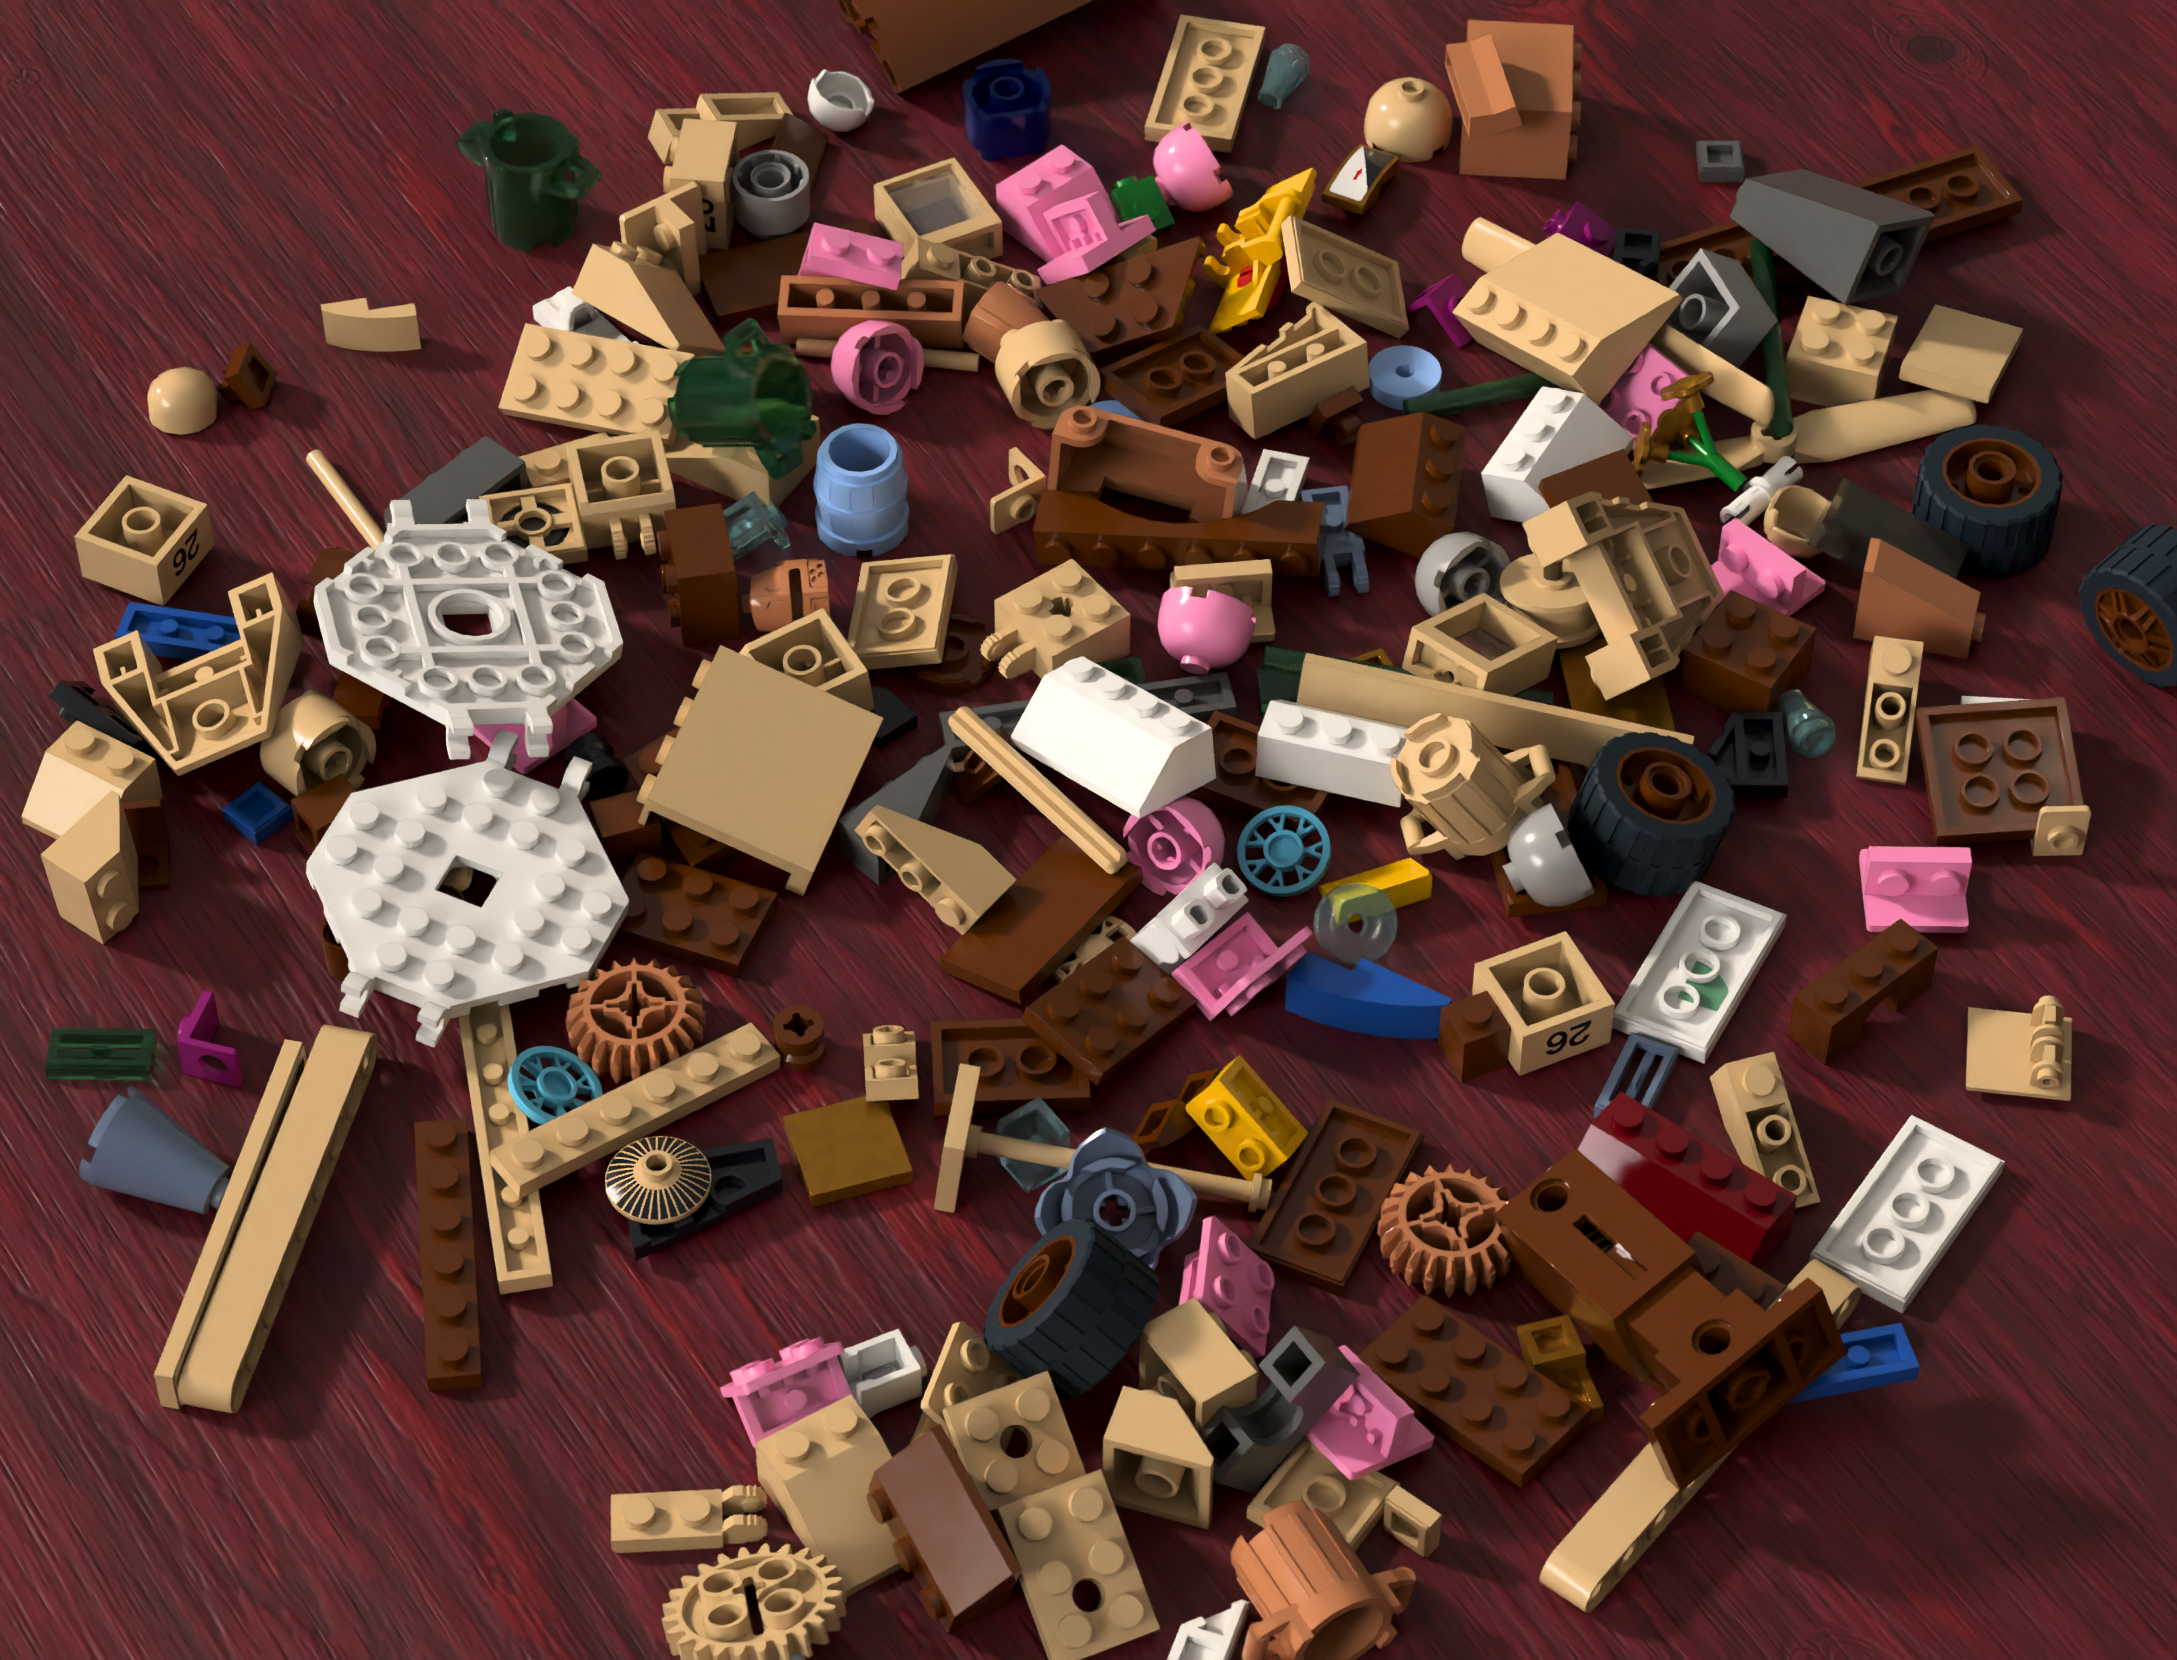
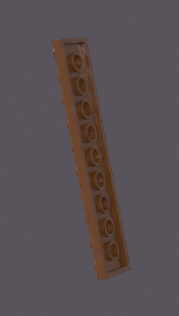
[1611,145,2023,295]

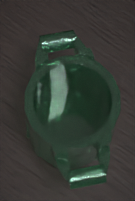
[455,108,602,252]
[667,318,817,480]

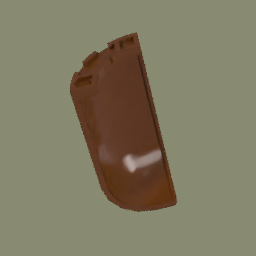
[836,0,1093,94]

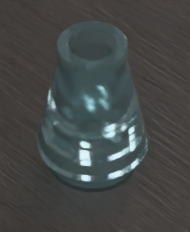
[1258,44,1310,109]
[1777,690,1836,758]

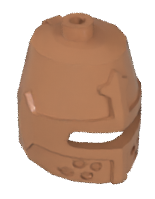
[963,281,1050,363]
[742,558,830,633]

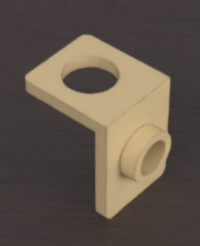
[990,447,1046,535]
[2029,805,2091,856]

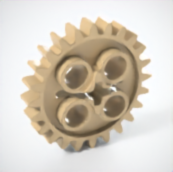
[662,1544,847,1660]

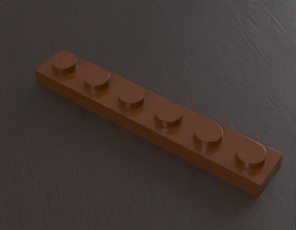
[414,1117,483,1391]

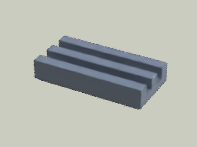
[1593,1032,1680,1118]

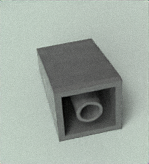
[1730,169,1935,304]

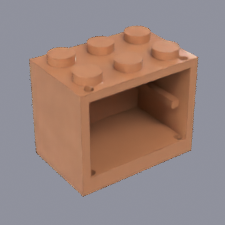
[1460,20,1582,180]

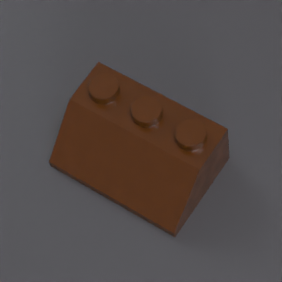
[1344,411,1466,559]
[866,1424,1022,1634]

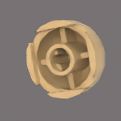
[1364,77,1453,163]

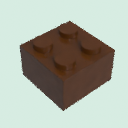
[657,503,740,646]
[1679,590,1817,713]

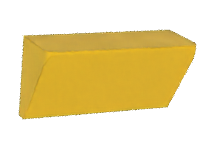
[1319,858,1433,926]

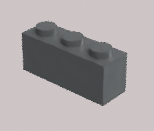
[383,435,528,532]

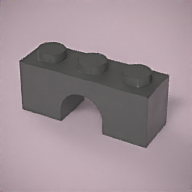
[1198,1325,1360,1494]

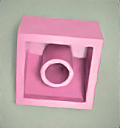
[996,145,1122,263]

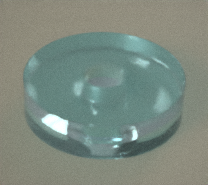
[1314,883,1398,964]

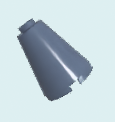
[79,1086,231,1215]

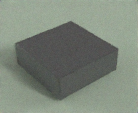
[1695,141,1745,182]

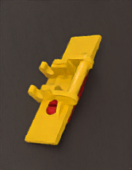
[1202,167,1317,335]

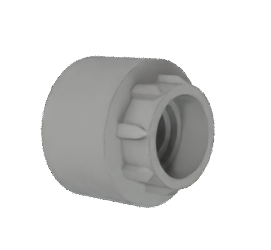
[732,150,811,240]

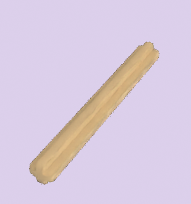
[948,706,1128,874]

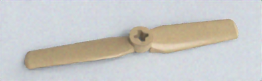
[1462,217,1775,425]
[1631,389,1977,491]

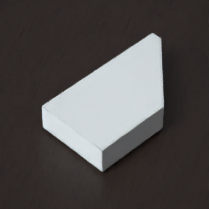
[1167,1599,1249,1660]

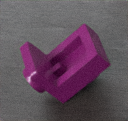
[1543,200,1616,257]

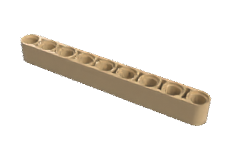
[178,1024,378,1414]
[1539,1259,1862,1613]

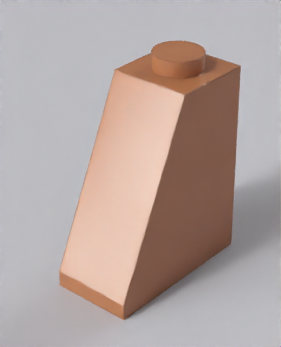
[1853,538,1986,659]

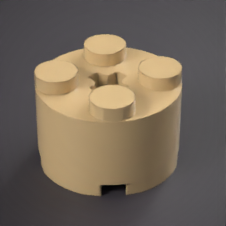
[995,319,1101,429]
[260,689,376,797]

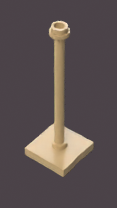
[934,1063,1272,1213]

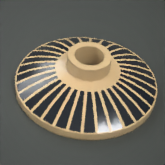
[605,1136,712,1225]

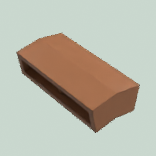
[1445,34,1523,139]

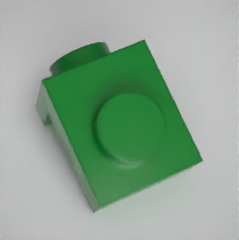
[1109,175,1175,236]

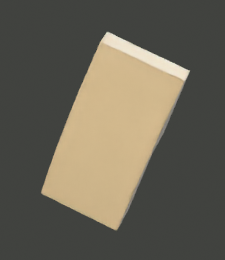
[321,298,421,352]
[863,1025,919,1102]

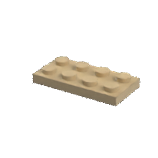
[1144,15,1266,153]
[498,323,700,446]

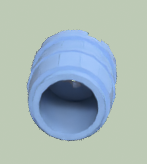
[813,423,909,557]

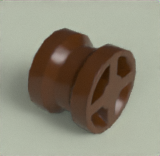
[773,1005,826,1070]

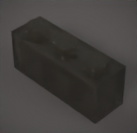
[1808,478,1970,579]

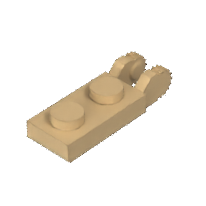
[611,1485,768,1553]

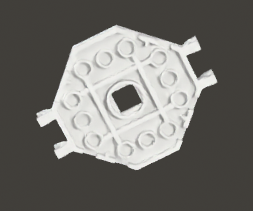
[313,499,623,760]
[306,728,629,1048]

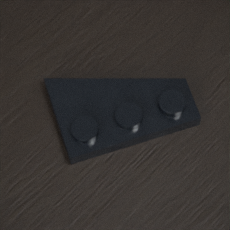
[626,1138,783,1261]

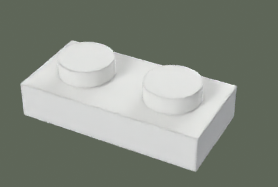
[1240,449,1309,515]

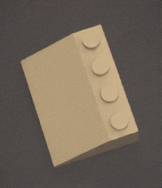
[1452,233,1683,405]

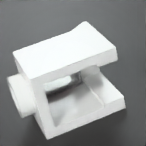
[839,1328,927,1419]

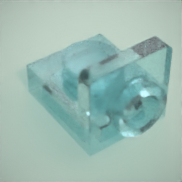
[723,491,791,562]

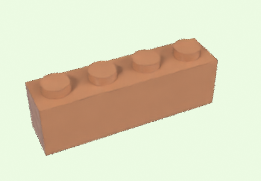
[777,275,968,349]

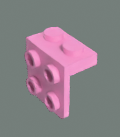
[798,222,903,290]
[1171,912,1314,1021]

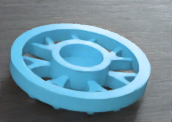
[1237,805,1331,897]
[508,1046,603,1125]

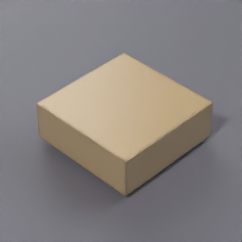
[1383,1485,1442,1558]

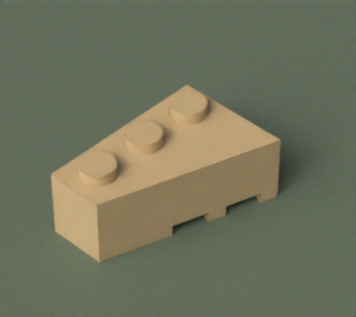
[1225,302,1370,440]

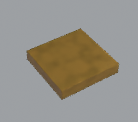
[783,1096,913,1207]

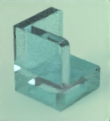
[997,1097,1070,1193]

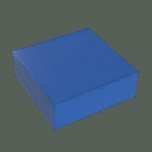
[222,782,294,846]

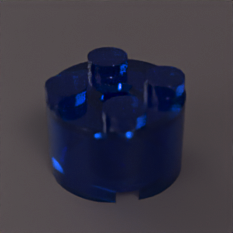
[963,59,1051,161]

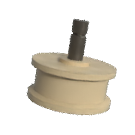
[1500,553,1602,649]

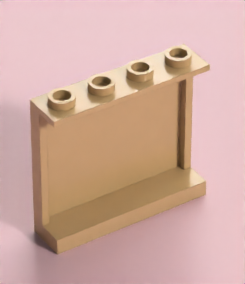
[636,645,883,896]

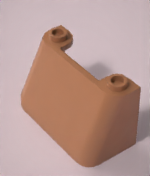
[1047,405,1248,523]

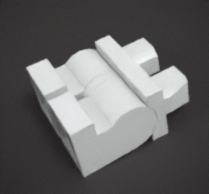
[1129,862,1249,974]

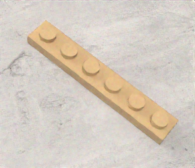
[490,1022,781,1199]

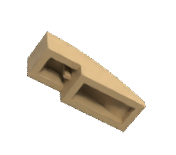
[648,92,793,164]

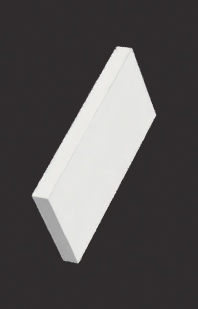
[1612,881,1787,1064]
[1809,1115,2005,1314]

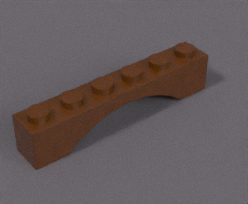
[1033,490,1327,577]

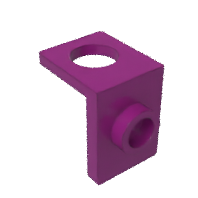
[1405,273,1473,348]
[176,990,243,1087]

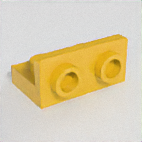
[1185,1055,1308,1181]

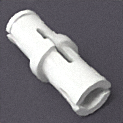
[1720,456,1803,526]

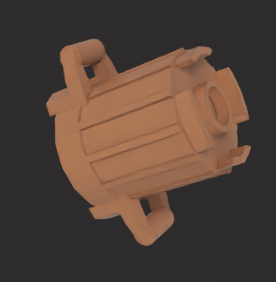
[1231,1500,1416,1660]

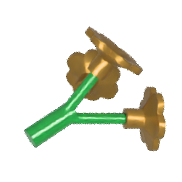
[1632,371,1748,492]

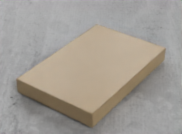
[1281,215,1409,338]
[1899,304,2024,403]
[847,554,958,670]

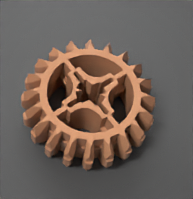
[566,956,706,1085]
[1378,1163,1515,1299]

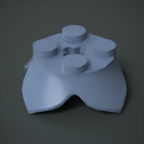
[1034,1127,1198,1270]

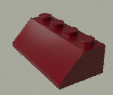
[1577,1092,1797,1269]

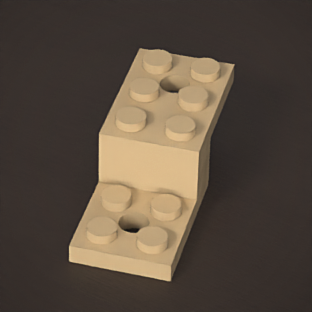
[942,1371,1160,1660]

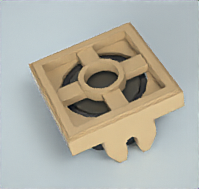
[479,483,588,570]

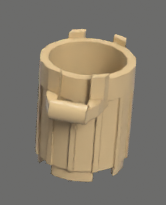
[1391,713,1556,860]

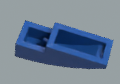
[1285,951,1452,1039]

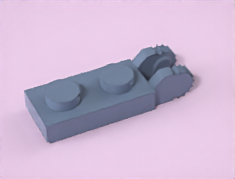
[1300,485,1369,597]

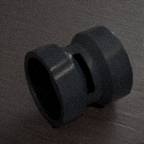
[563,733,629,801]

